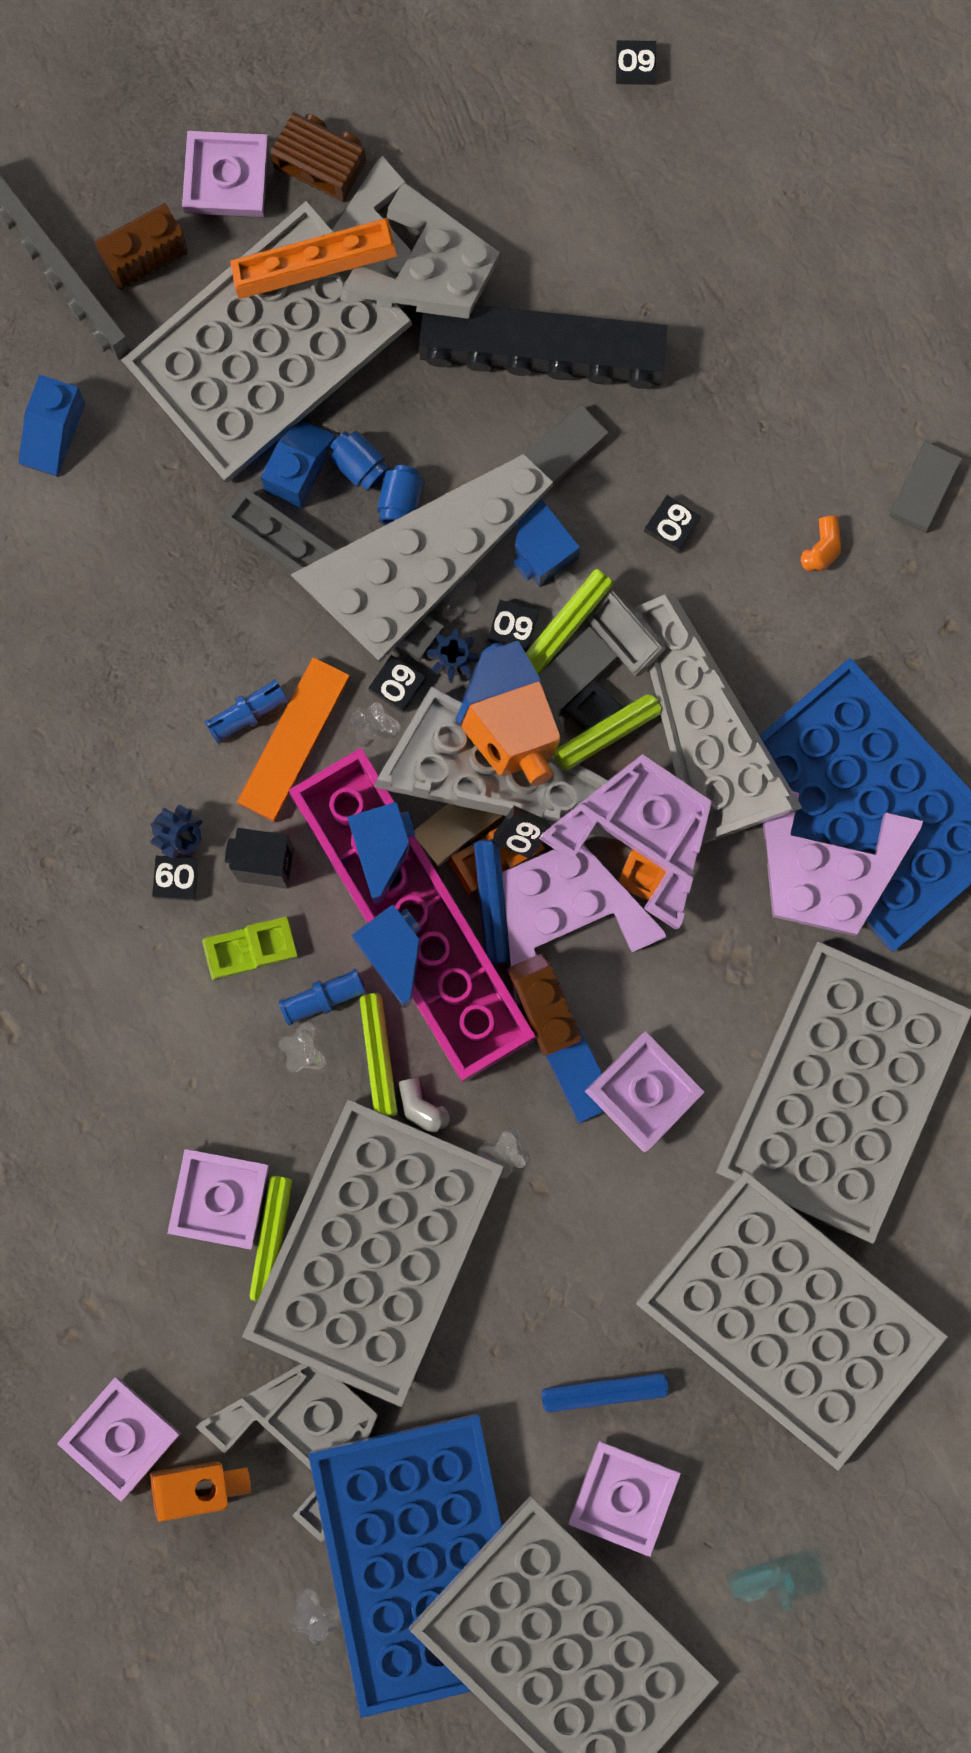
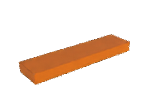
[230,218,397,299]
[237,657,350,823]

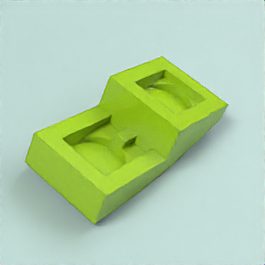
[202,916,297,981]

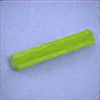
[526,569,613,674]
[553,695,662,770]
[360,993,397,1117]
[249,1176,292,1302]

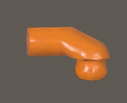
[801,516,841,572]

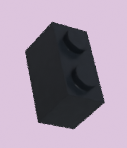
[225,828,294,889]

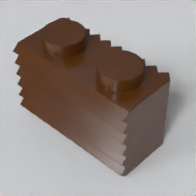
[270,112,366,202]
[94,203,188,290]
[507,954,582,1056]

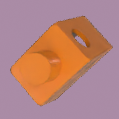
[461,681,560,786]
[149,1461,251,1522]

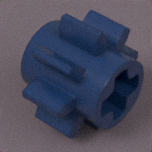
[427,629,479,683]
[150,805,203,859]

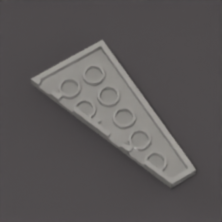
[291,454,554,662]
[635,594,802,844]
[374,687,619,840]

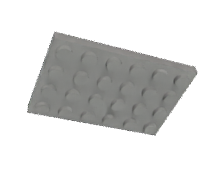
[121,201,412,483]
[715,941,971,1244]
[242,1100,503,1407]
[636,1169,948,1471]
[409,1496,719,1753]

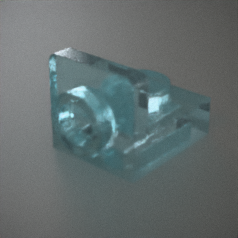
[725,1560,796,1611]

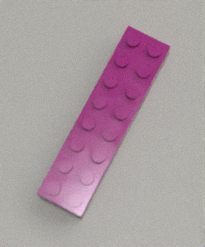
[289,748,535,1084]

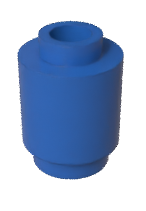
[329,431,390,492]
[377,465,425,525]

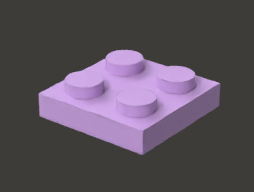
[182,131,269,217]
[585,1031,704,1152]
[167,1149,270,1250]
[57,1376,181,1502]
[568,1441,681,1557]

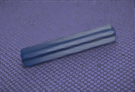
[474,840,510,964]
[541,1373,669,1412]

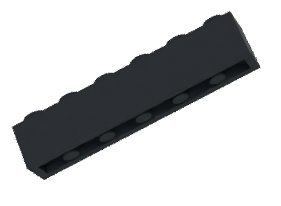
[419,305,668,389]

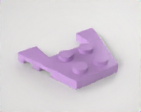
[539,754,712,929]
[763,791,923,936]
[502,844,666,1004]

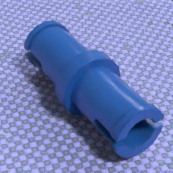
[204,679,289,744]
[278,968,366,1026]

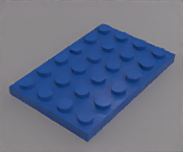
[759,658,971,953]
[308,1414,502,1718]

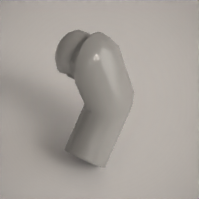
[398,1078,450,1132]

